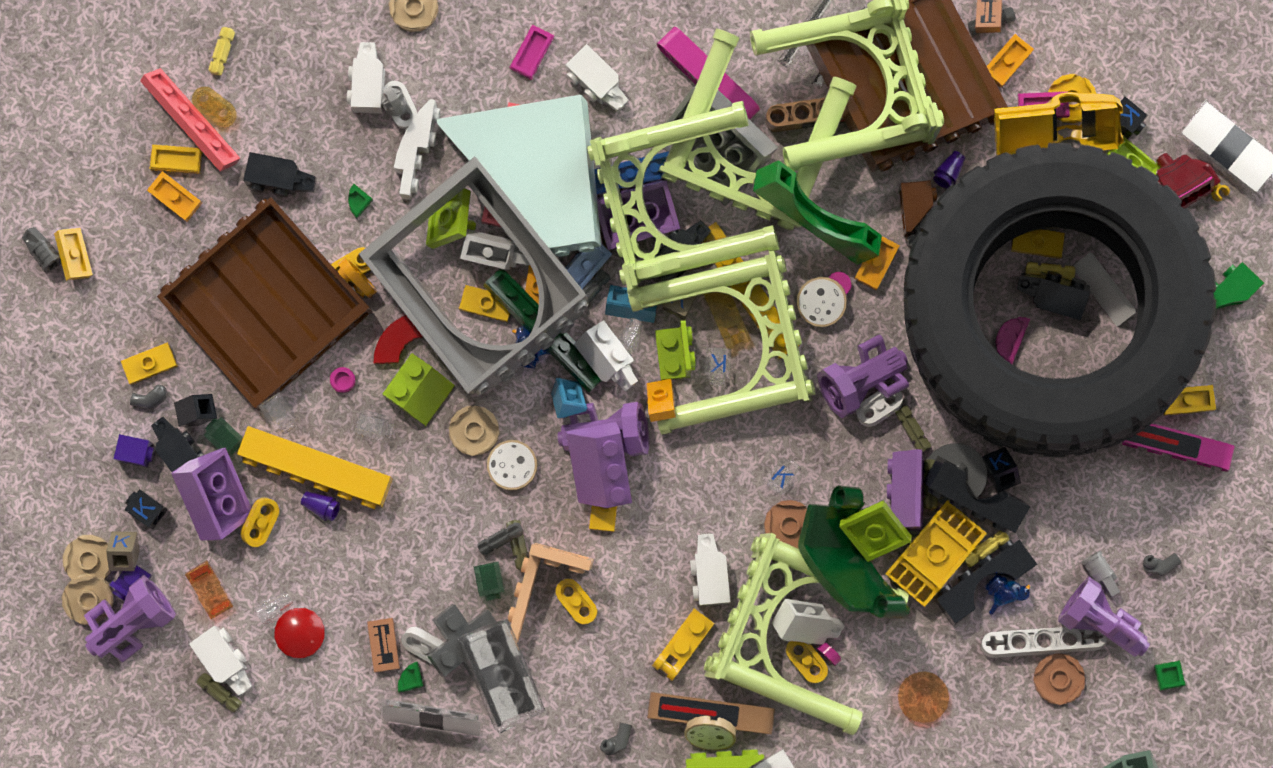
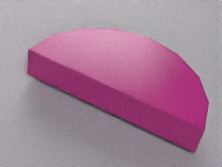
[995,317,1030,364]

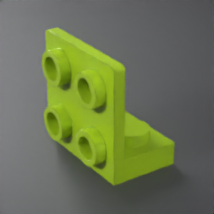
[655,320,696,380]

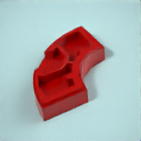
[373,315,424,364]

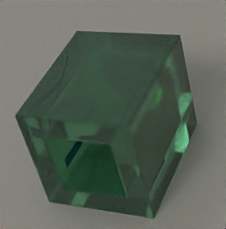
[204,417,243,457]
[473,561,506,602]

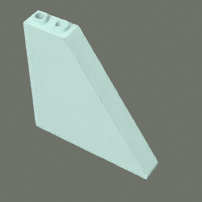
[437,95,602,256]

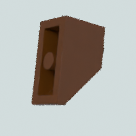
[899,180,937,237]

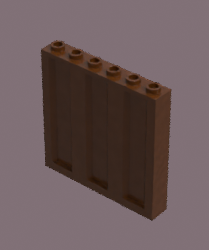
[806,0,1008,173]
[157,197,373,411]

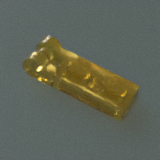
[703,286,751,351]

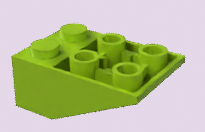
[685,749,764,768]

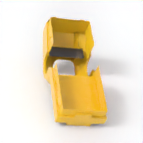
[994,92,1124,156]

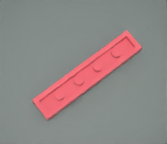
[140,68,240,171]

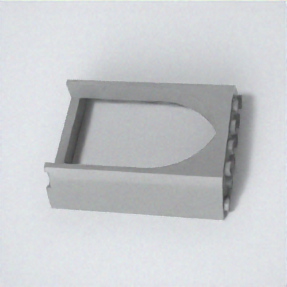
[359,157,589,396]

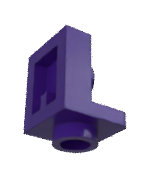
[110,565,152,601]

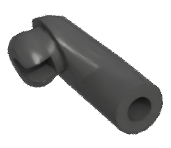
[130,385,167,409]
[1143,553,1182,576]
[600,723,632,755]

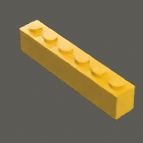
[237,426,393,510]

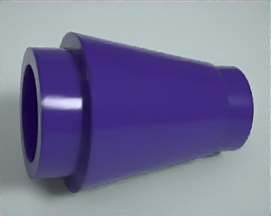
[933,151,966,189]
[301,491,341,521]

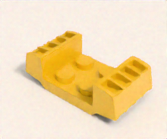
[885,500,987,607]

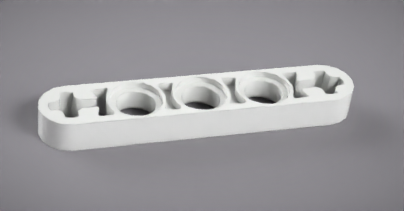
[981,627,1107,658]

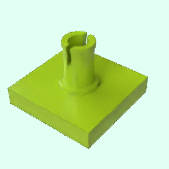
[426,188,476,249]
[840,500,912,562]

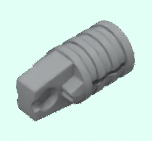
[381,86,407,116]
[1081,550,1120,597]

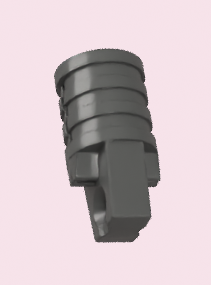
[22,227,61,273]

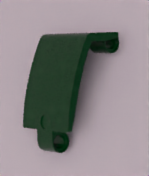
[798,485,910,619]

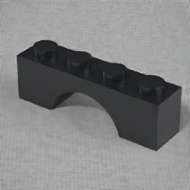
[923,456,1030,533]
[934,539,1038,625]

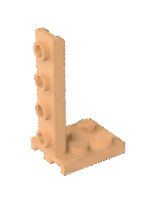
[507,543,594,649]

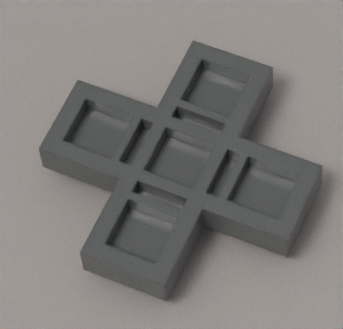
[427,604,498,682]

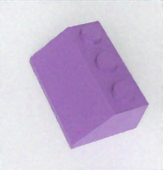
[597,179,680,250]
[566,422,632,508]
[171,448,251,541]
[887,449,925,532]

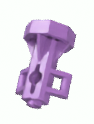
[817,334,909,418]
[558,402,650,456]
[84,575,176,662]
[1058,576,1150,657]

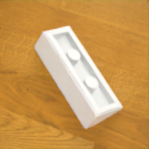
[1074,252,1136,326]

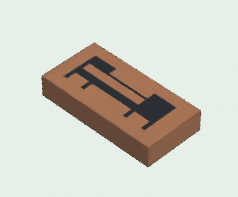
[975,0,1003,33]
[367,618,400,673]

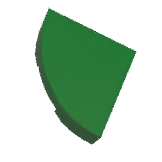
[348,183,373,219]
[398,661,424,693]

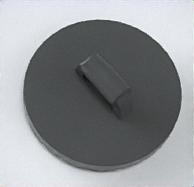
[924,443,988,504]

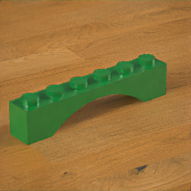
[753,160,882,265]
[1214,262,1264,310]

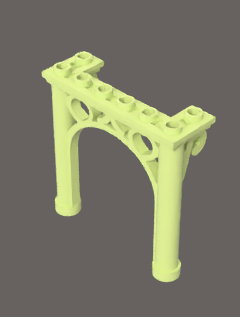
[750,0,944,171]
[658,29,857,230]
[587,101,780,290]
[627,251,816,435]
[703,533,909,735]

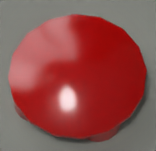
[274,608,325,658]

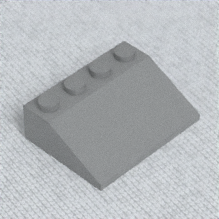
[665,86,779,206]

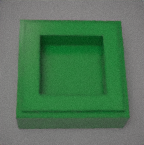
[1154,660,1186,691]

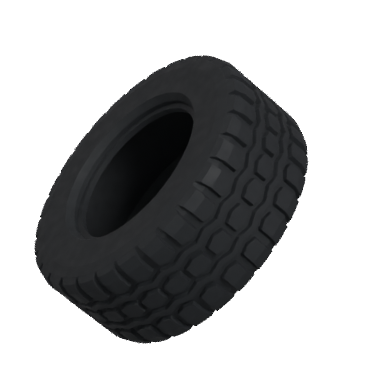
[904,143,1216,457]

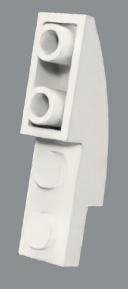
[394,99,440,200]

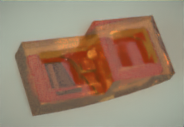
[185,560,233,619]

